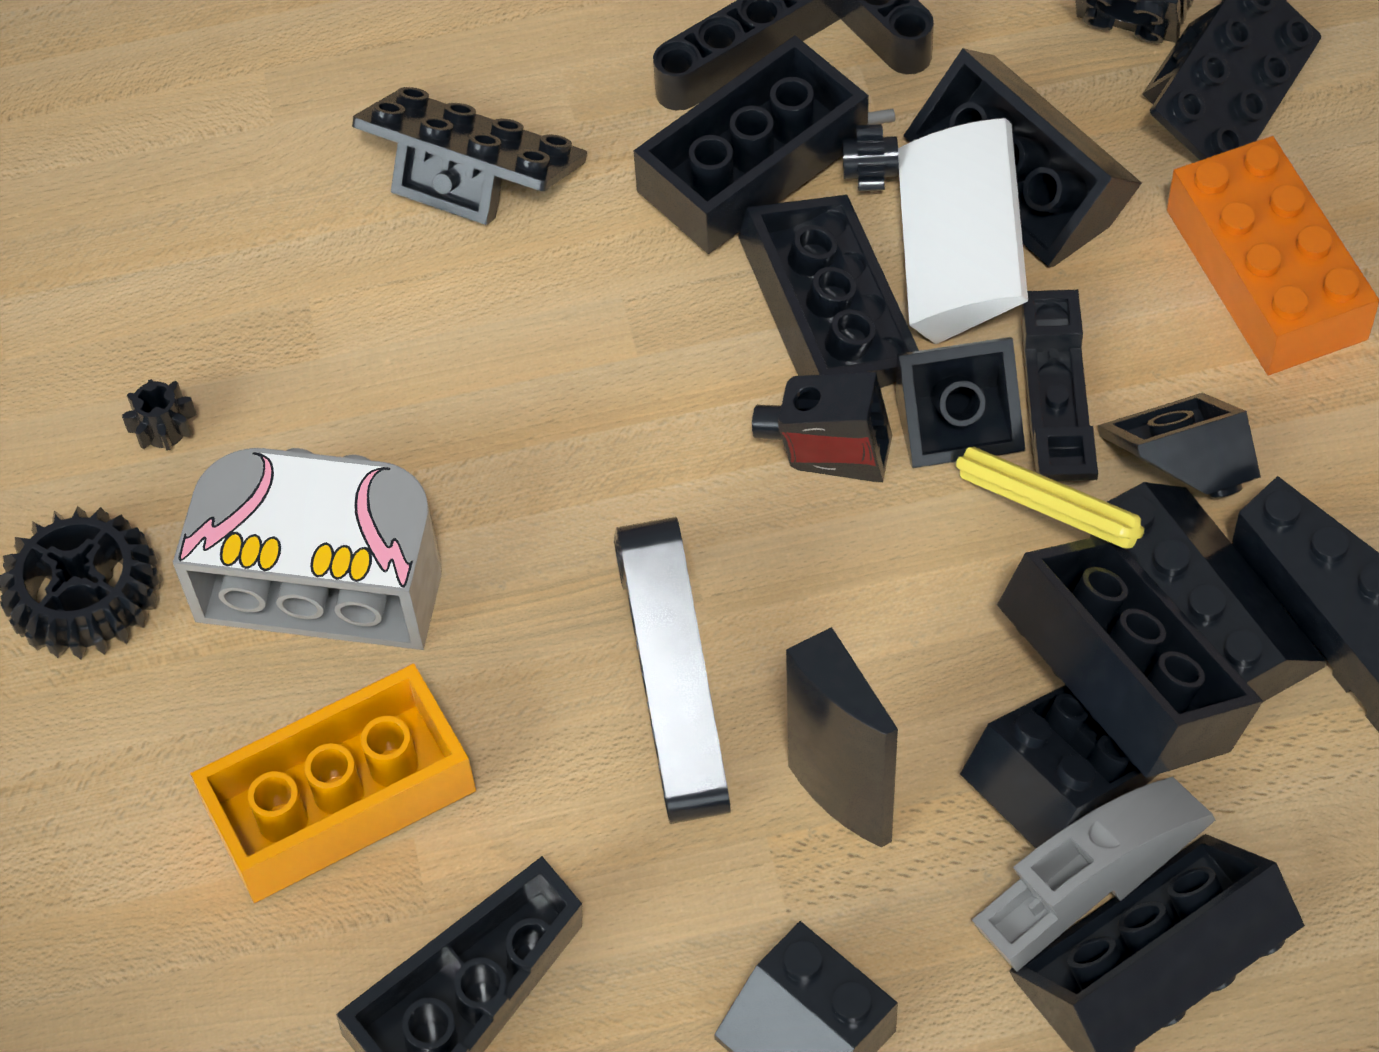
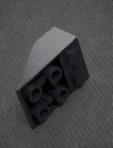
[960,685,1159,848]

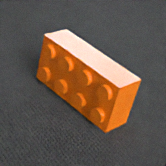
[1167,136,1379,376]

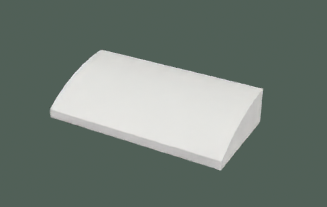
[898,118,1028,344]

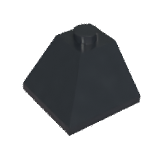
[1097,393,1261,498]

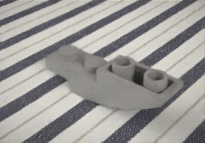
[972,776,1216,972]

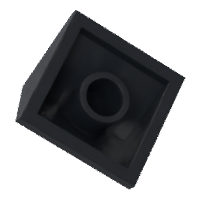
[895,337,1026,468]

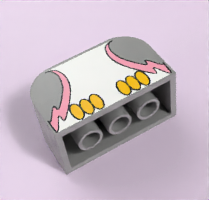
[173,448,442,650]

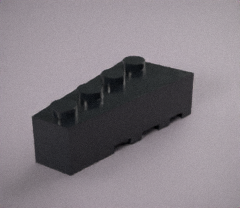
[1232,476,1379,733]
[336,856,582,1052]

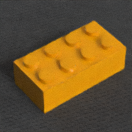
[190,663,476,903]

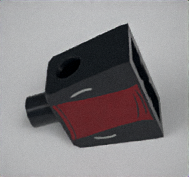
[752,372,892,482]

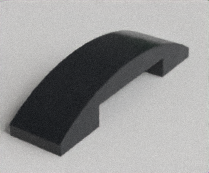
[1022,289,1098,481]

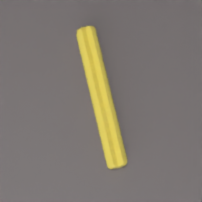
[956,447,1144,549]

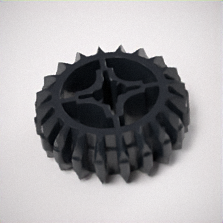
[0,506,160,660]

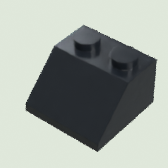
[714,921,898,1052]

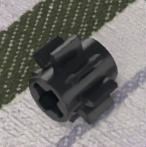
[842,124,899,191]
[122,379,197,451]

